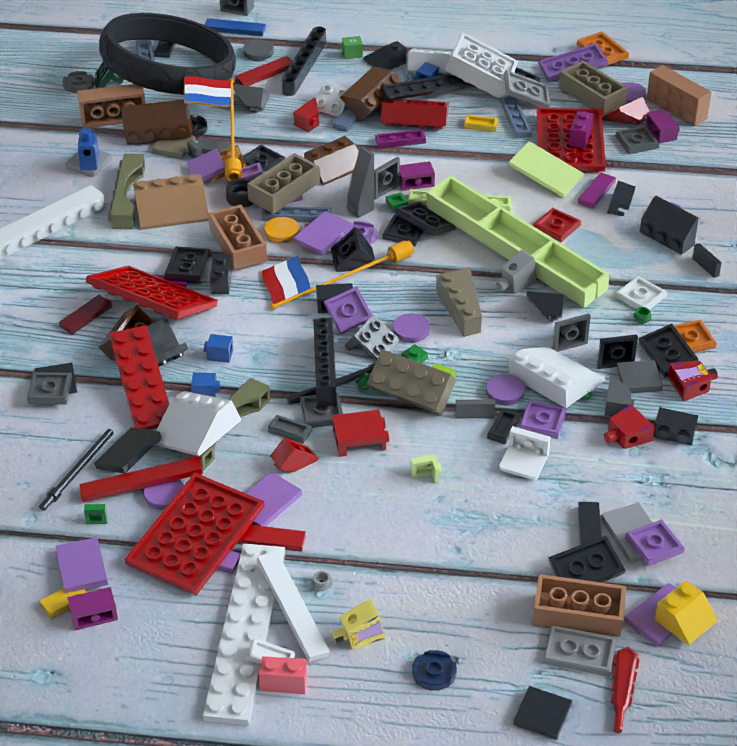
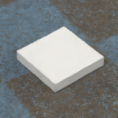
[615,276,667,309]

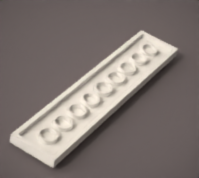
[203,543,285,726]

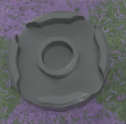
[243,39,274,61]
[63,71,95,93]

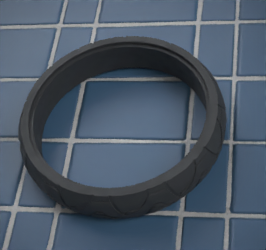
[99,13,236,95]

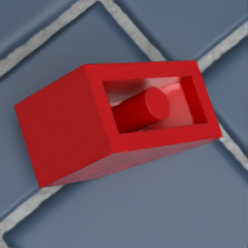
[293,98,319,132]
[270,438,319,473]

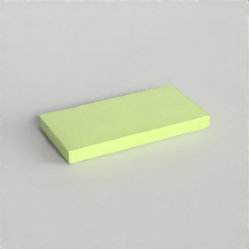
[509,141,584,198]

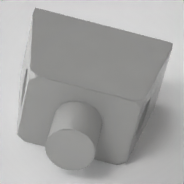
[496,249,537,293]

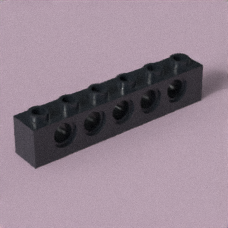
[313,318,337,407]

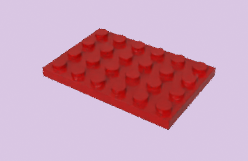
[537,107,606,172]
[85,265,218,320]
[124,472,265,596]

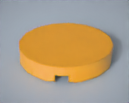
[265,217,299,243]

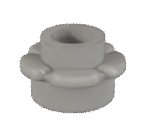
[311,571,332,591]

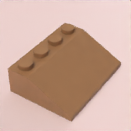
[133,174,209,230]

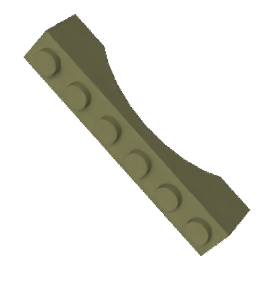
[108,154,145,229]
[182,378,270,471]

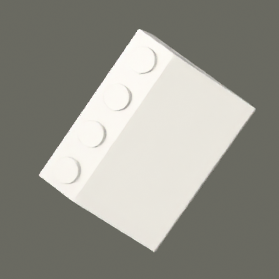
[445,33,518,98]
[407,48,453,75]
[508,347,605,408]
[155,391,241,456]

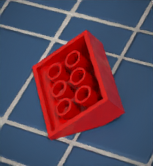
[381,99,449,129]

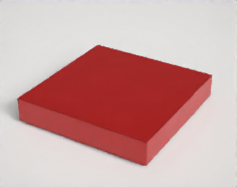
[533,208,581,242]

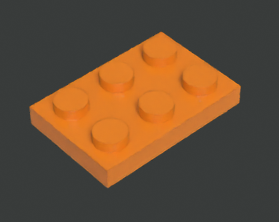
[577,31,629,67]

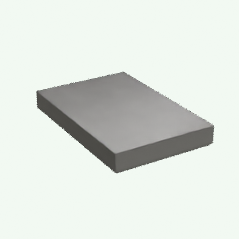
[503,70,551,108]
[601,503,652,562]
[543,625,617,677]

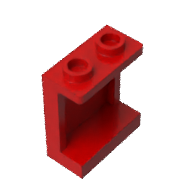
[332,409,389,457]

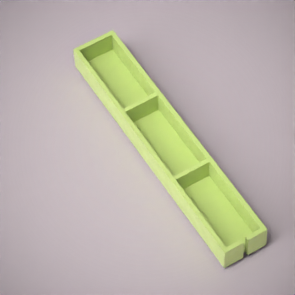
[427,175,609,308]

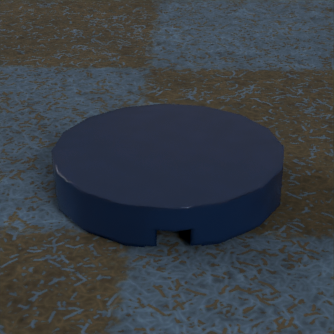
[412,650,457,691]

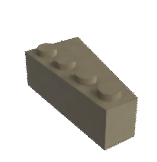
[436,267,482,337]

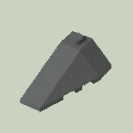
[347,146,374,218]

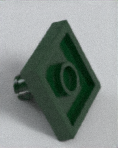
[95,62,124,89]

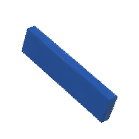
[204,18,266,36]

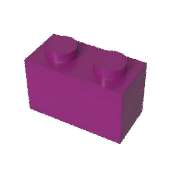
[645,109,680,144]
[569,111,594,148]
[400,161,435,191]
[67,587,118,631]

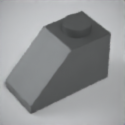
[604,375,634,417]

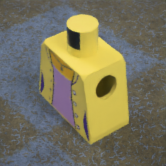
[331,598,386,649]

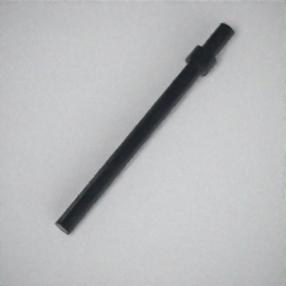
[286,362,376,404]
[39,429,114,511]

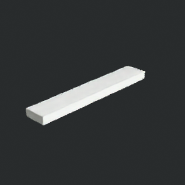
[256,551,330,662]

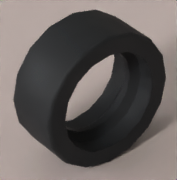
[226,178,254,207]

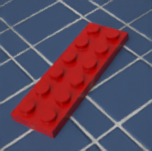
[109,325,169,430]

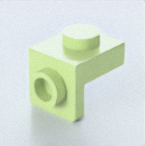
[410,455,442,482]

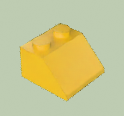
[655,580,718,646]

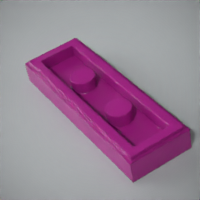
[375,129,426,149]
[578,172,616,208]

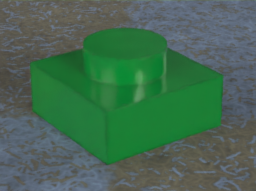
[386,192,408,211]
[401,344,428,363]
[84,504,108,525]

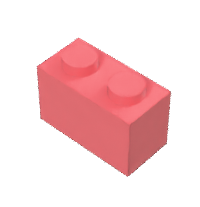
[259,656,308,694]

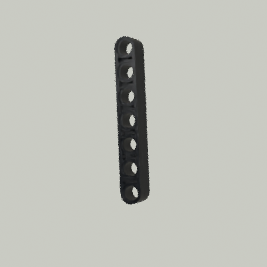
[282,26,326,96]

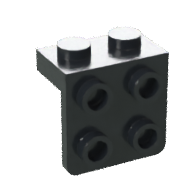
[147,319,188,367]

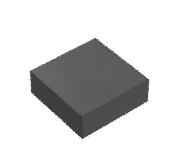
[187,139,202,159]

